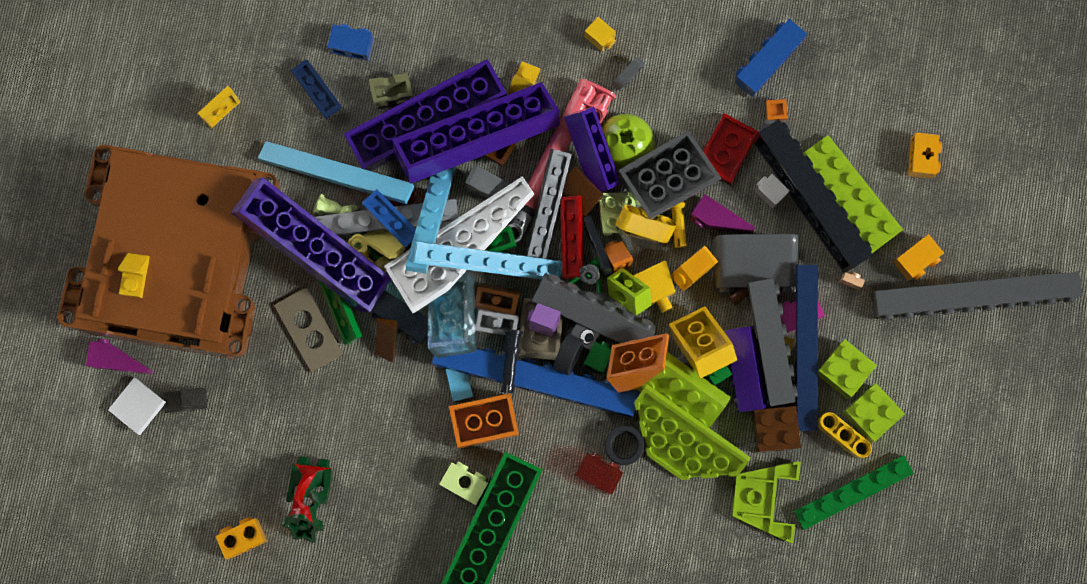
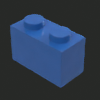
[327,24,374,61]

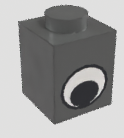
[567,323,600,352]

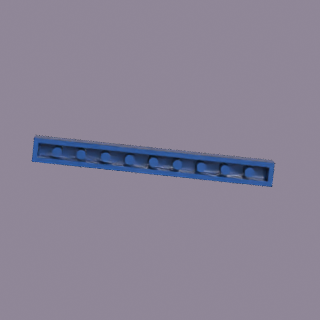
[432,337,639,418]

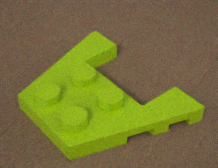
[732,461,801,543]

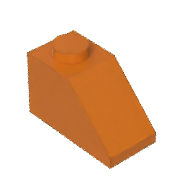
[604,240,633,274]

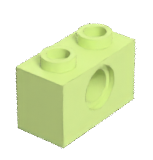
[439,461,489,505]

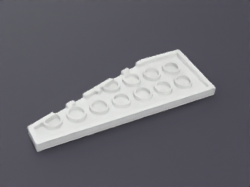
[384,177,534,313]

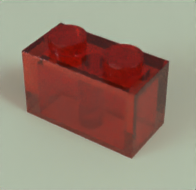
[575,452,624,495]

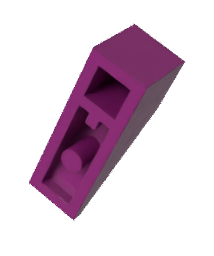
[689,194,756,234]
[86,339,153,375]

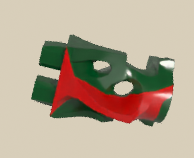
[281,456,333,543]

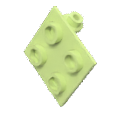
[598,193,636,236]

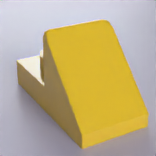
[508,61,540,95]
[118,253,150,298]

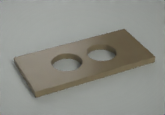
[274,287,344,372]

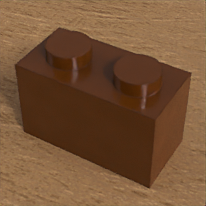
[474,283,522,315]

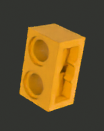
[215,516,268,560]

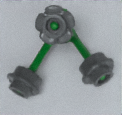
[561,256,611,302]

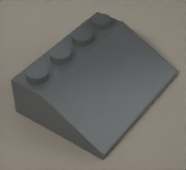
[618,130,721,220]

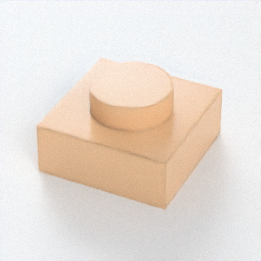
[839,271,865,290]

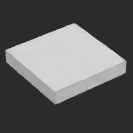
[108,377,166,435]

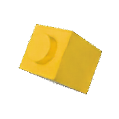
[584,17,616,52]

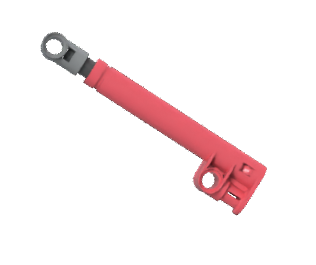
[508,79,616,244]

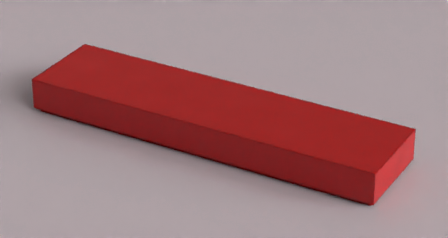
[560,195,584,279]

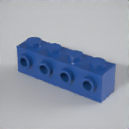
[735,19,807,98]

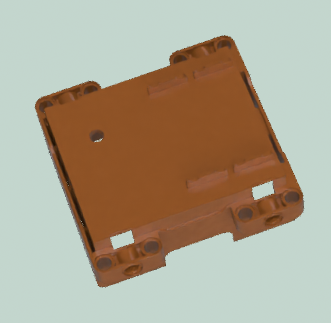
[58,145,280,359]

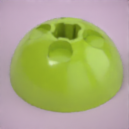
[601,114,655,172]

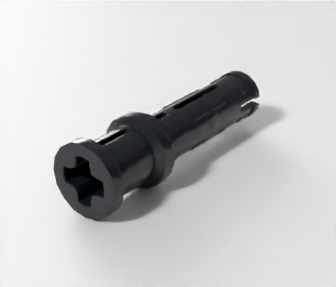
[500,329,523,393]

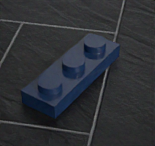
[291,59,342,119]

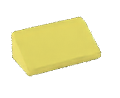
[363,230,405,259]

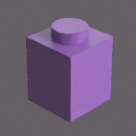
[527,303,561,337]

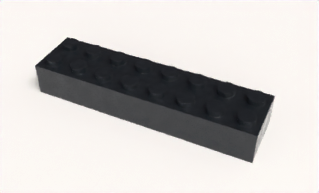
[752,119,873,273]

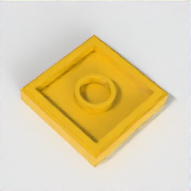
[198,86,240,128]

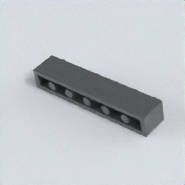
[532,273,656,343]
[747,278,798,406]

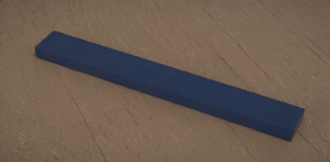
[796,265,818,431]

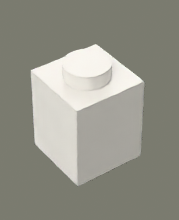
[755,174,789,209]

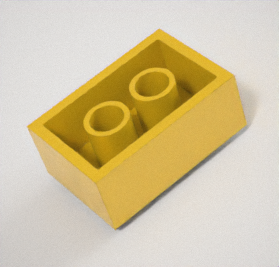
[669,306,737,379]

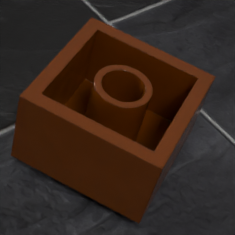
[751,406,801,453]

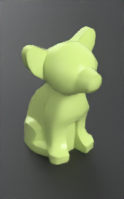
[312,194,358,216]

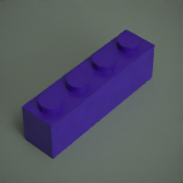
[564,106,621,191]
[725,326,768,412]

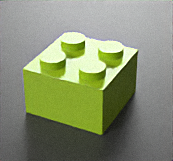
[818,339,877,399]
[841,383,905,443]

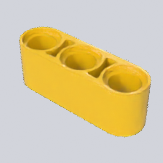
[615,205,677,243]
[818,412,872,459]

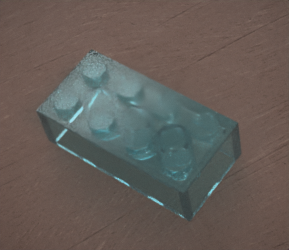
[428,270,476,358]

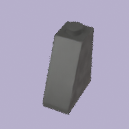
[465,165,510,200]

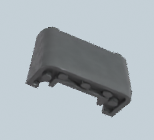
[712,234,798,294]

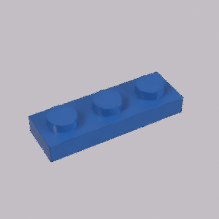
[362,189,416,248]

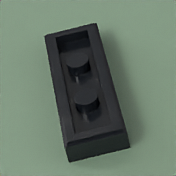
[583,215,612,278]

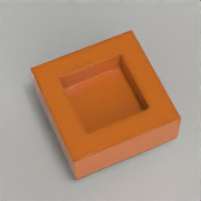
[765,99,788,121]

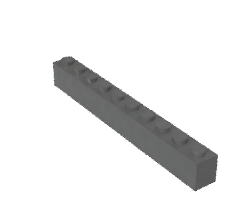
[871,271,1083,321]

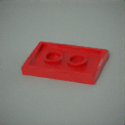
[703,113,759,185]

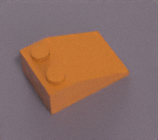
[606,333,669,393]

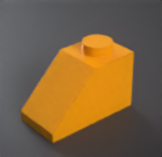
[671,246,718,291]

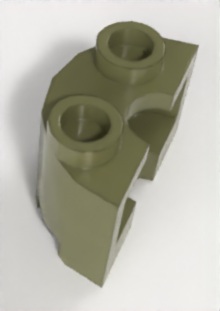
[368,73,413,109]

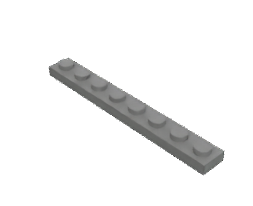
[314,199,458,236]

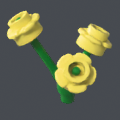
[348,233,392,273]

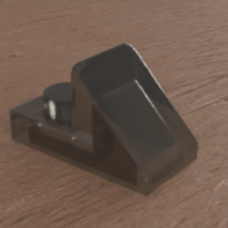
[616,226,659,256]
[164,388,208,414]

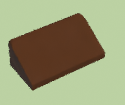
[375,318,398,362]

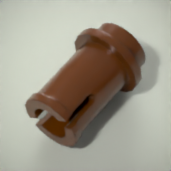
[728,287,749,306]

